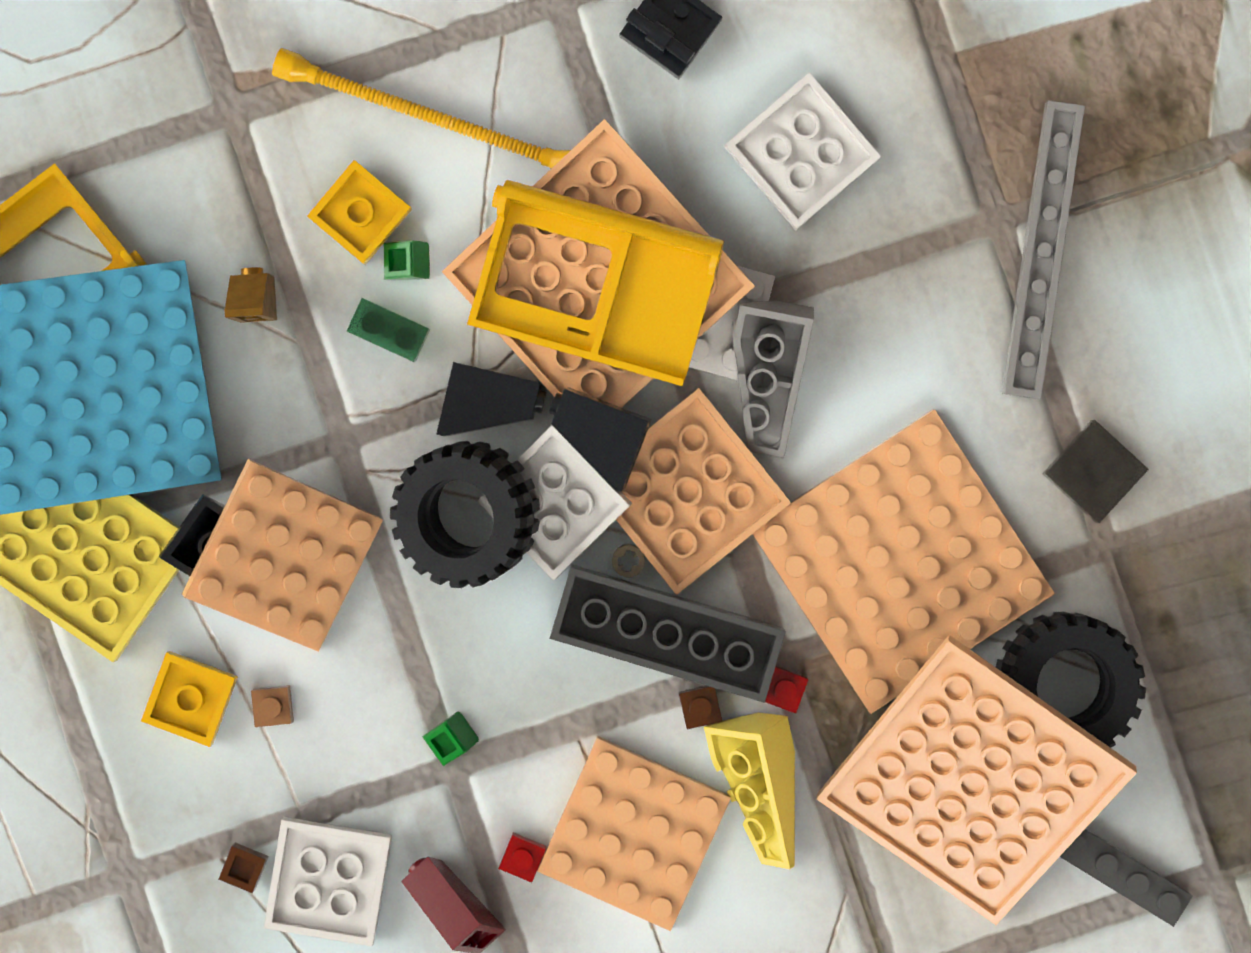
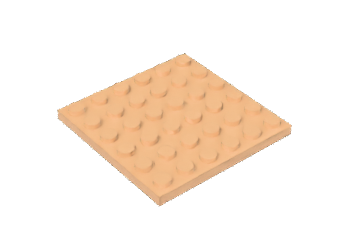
[442,119,756,408]
[752,409,1055,714]
[816,635,1137,925]

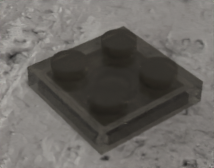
[1042,420,1149,523]

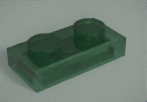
[347,298,431,362]

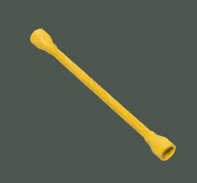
[272,48,571,169]

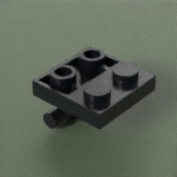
[619,0,723,80]

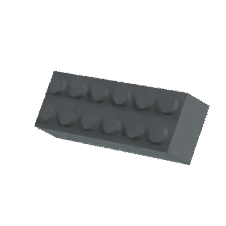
[549,564,786,703]

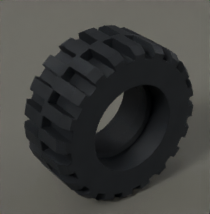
[390,441,540,589]
[996,611,1146,748]

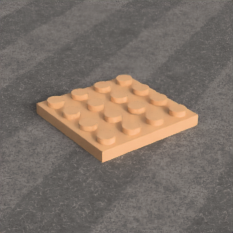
[616,388,791,595]
[182,459,383,652]
[537,736,731,931]

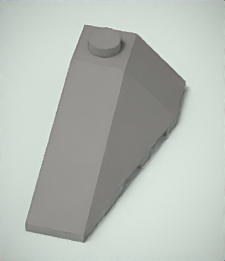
[733,301,814,458]

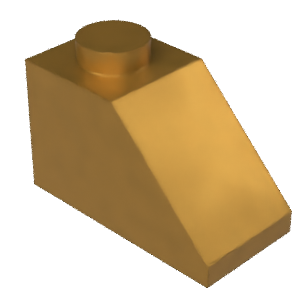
[225,267,277,323]

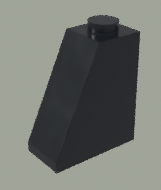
[436,362,547,436]
[549,387,652,492]

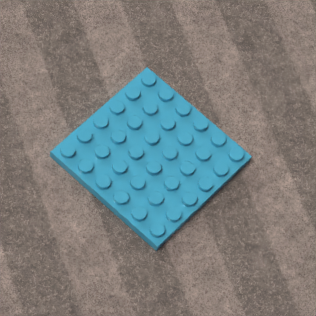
[0,260,222,515]

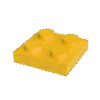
[307,160,412,265]
[141,651,238,747]

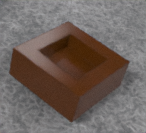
[678,686,722,730]
[218,842,269,893]

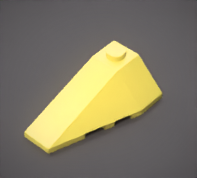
[704,712,795,869]

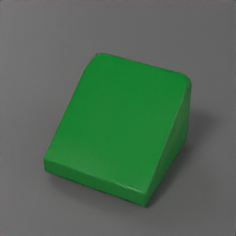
[384,240,430,280]
[422,712,479,766]

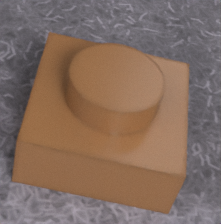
[251,685,294,727]

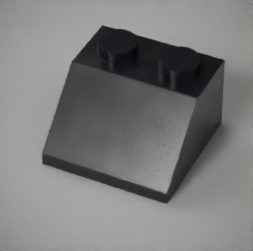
[159,494,225,576]

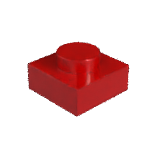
[765,666,809,714]
[498,832,547,883]

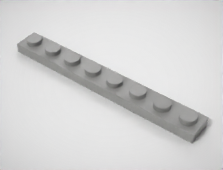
[1002,100,1085,399]

